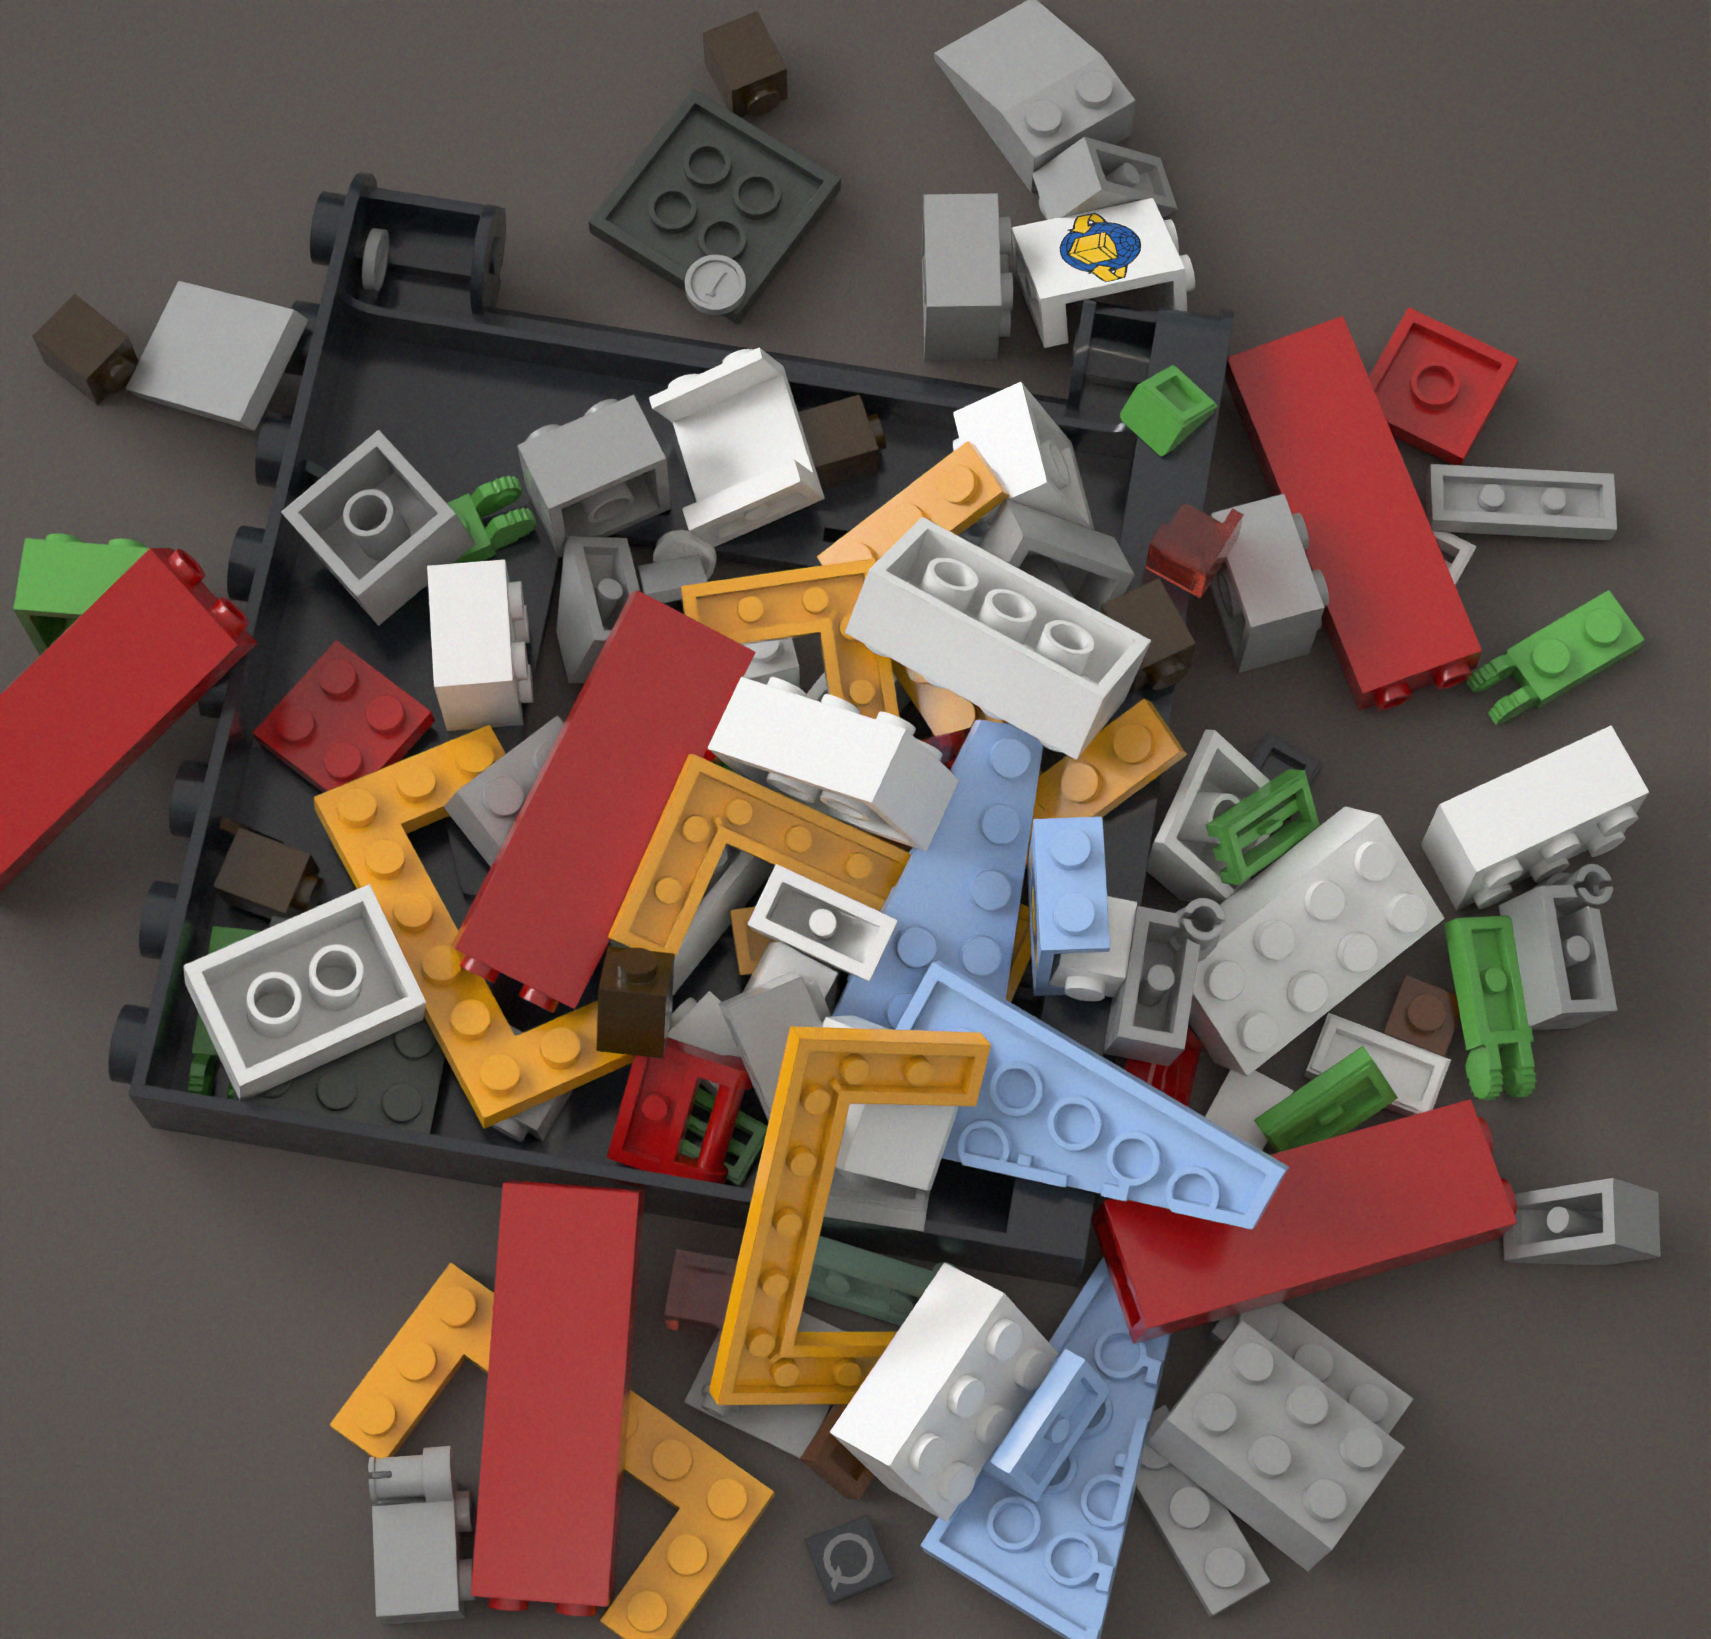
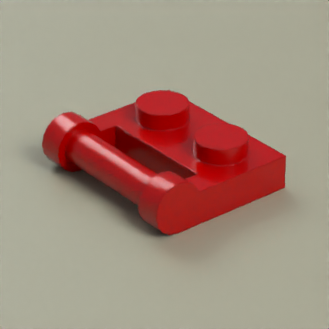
[606,1037,753,1185]

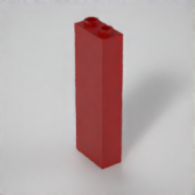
[1225,316,1482,711]
[0,548,257,892]
[451,591,756,1013]
[1091,1099,1517,1344]
[471,1180,645,1616]

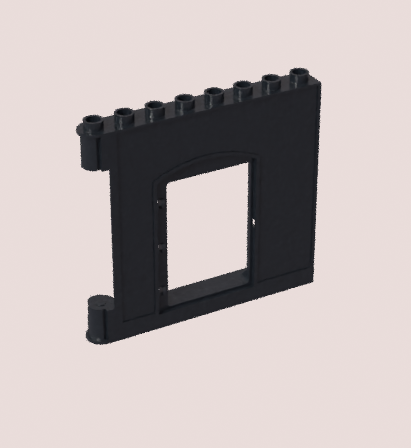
[108,172,1234,1287]

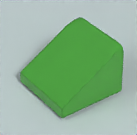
[1120,365,1218,456]

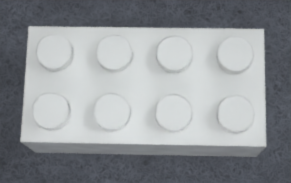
[845,517,1151,760]
[1189,806,1445,1076]

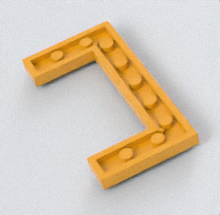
[817,441,1187,869]
[681,558,912,975]
[314,724,635,1129]
[608,754,1031,1003]
[709,1026,991,1405]
[330,1262,775,1639]

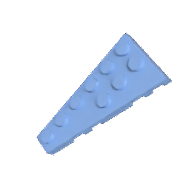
[831,720,1043,1030]
[895,960,1290,1230]
[920,1257,1172,1639]

